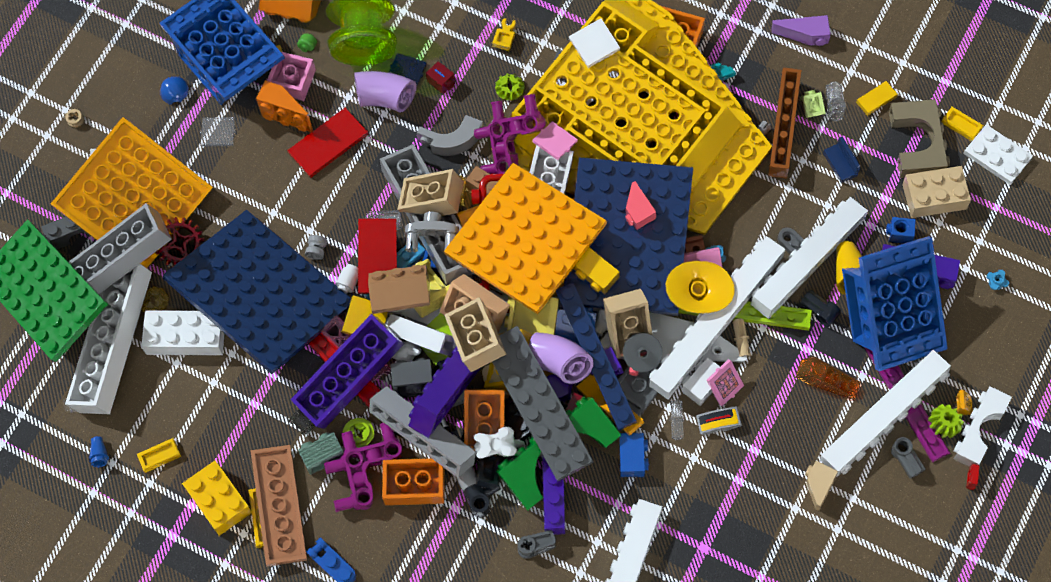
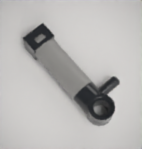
[449,430,501,518]

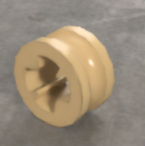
[65,109,84,128]

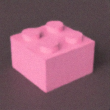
[267,52,316,101]

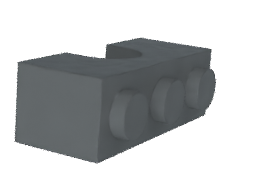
[41,217,90,249]

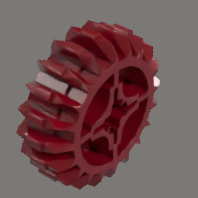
[155,217,205,266]

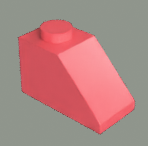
[625,181,656,230]

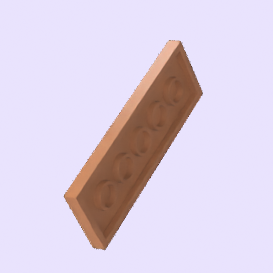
[250,445,307,567]

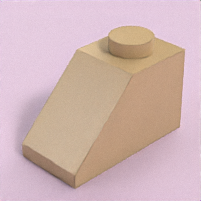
[805,461,838,511]

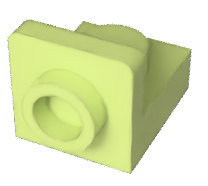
[800,90,826,118]

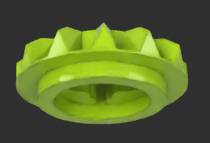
[495,73,525,100]
[343,418,375,448]

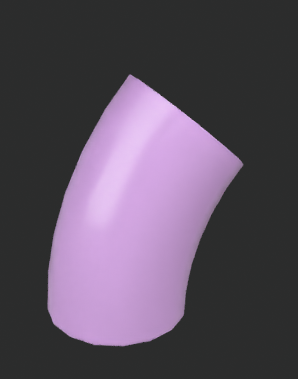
[354,71,416,113]
[529,332,593,384]

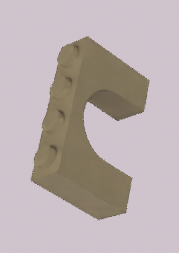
[889,99,950,178]

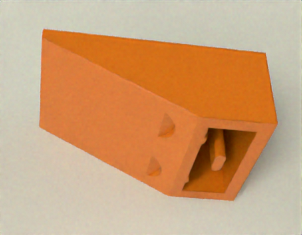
[256,80,313,132]

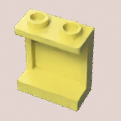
[414,259,450,318]
[504,297,559,335]

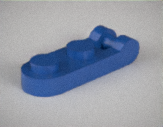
[306,538,356,582]

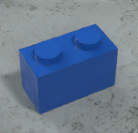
[620,433,648,477]

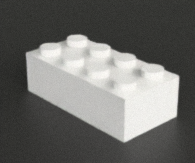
[530,145,574,194]
[141,311,225,355]

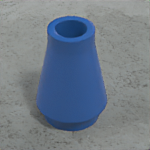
[89,436,109,467]

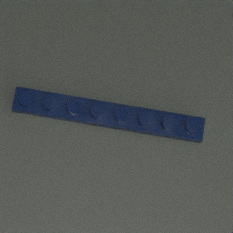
[556,282,637,430]

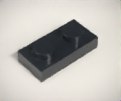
[476,454,499,490]

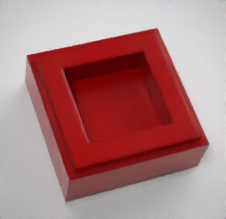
[966,464,979,490]

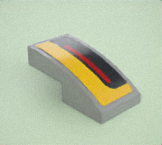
[696,407,742,435]

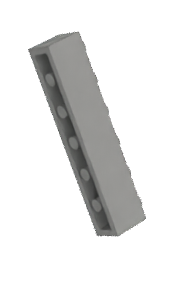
[369,386,476,478]

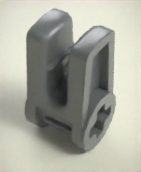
[517,530,556,559]

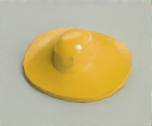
[665,261,734,313]

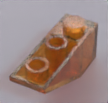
[795,356,861,400]

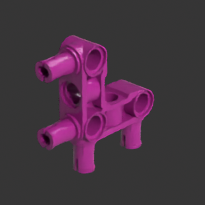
[474,94,546,174]
[324,423,402,512]

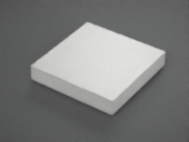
[569,19,620,68]

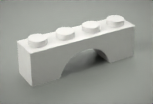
[953,387,1012,467]

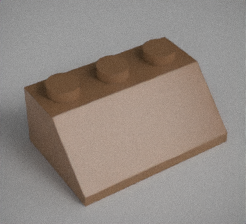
[368,265,430,314]

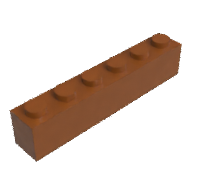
[768,68,801,179]

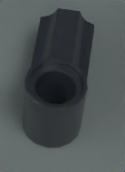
[800,290,842,327]

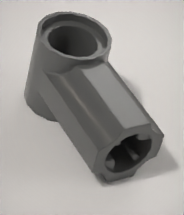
[891,437,926,479]

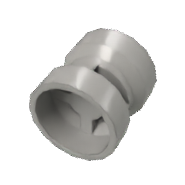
[305,235,327,260]

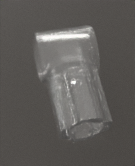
[826,82,846,122]

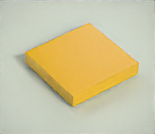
[342,295,388,335]

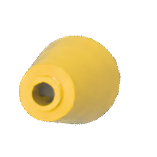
[836,241,862,295]

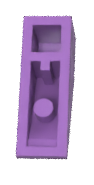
[771,15,830,46]

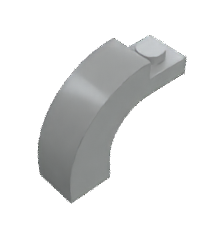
[417,115,483,156]

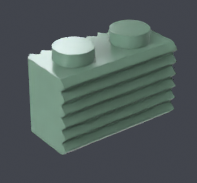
[298,432,344,475]

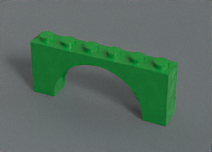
[496,397,621,510]

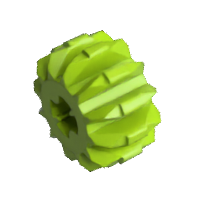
[928,404,964,439]

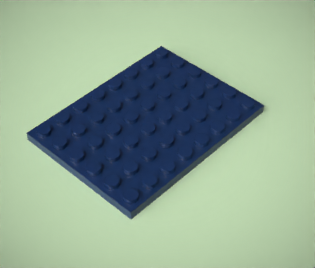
[564,158,693,316]
[163,210,351,375]

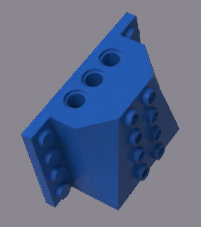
[160,0,285,105]
[842,237,948,371]

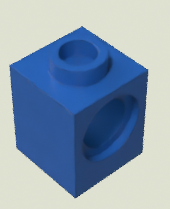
[886,217,915,244]

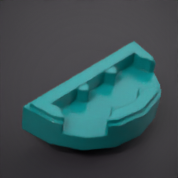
[710,63,736,81]

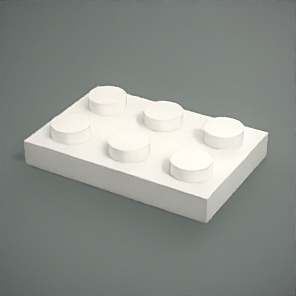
[964,124,1033,185]

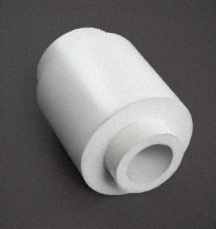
[335,264,358,294]

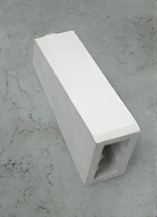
[385,314,456,357]

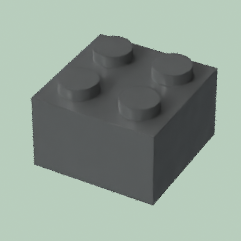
[391,358,433,398]

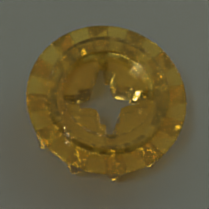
[141,286,169,313]

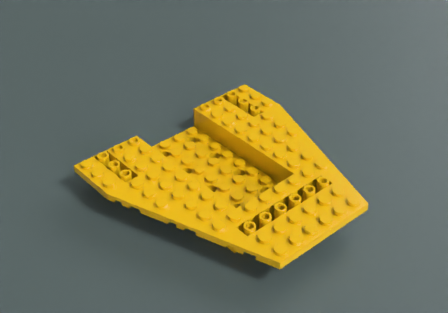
[491,0,772,235]

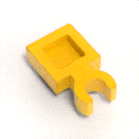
[492,18,516,51]

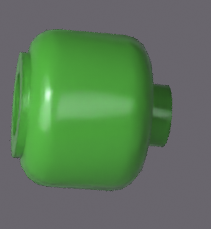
[297,33,317,52]

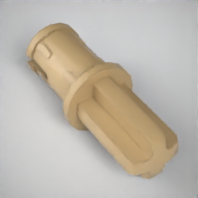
[733,319,751,357]

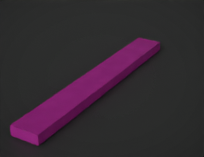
[864,347,950,463]

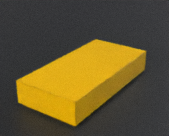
[856,81,898,116]
[941,107,984,141]
[137,438,182,473]

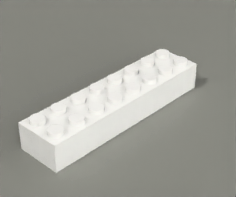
[65,264,152,414]

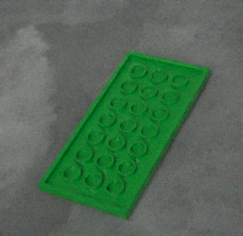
[0,219,108,362]

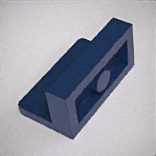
[823,137,860,183]

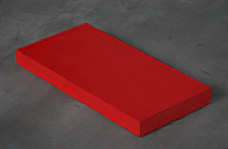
[287,108,368,178]
[358,219,397,294]

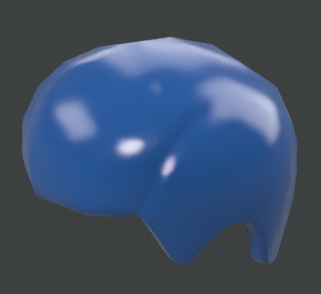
[160,76,189,105]

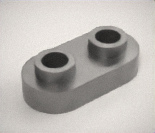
[777,228,804,254]

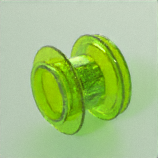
[326,0,397,66]

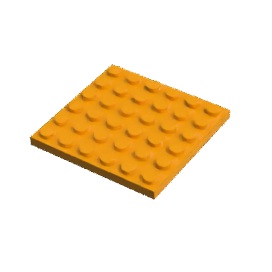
[51,117,213,268]
[444,163,607,314]

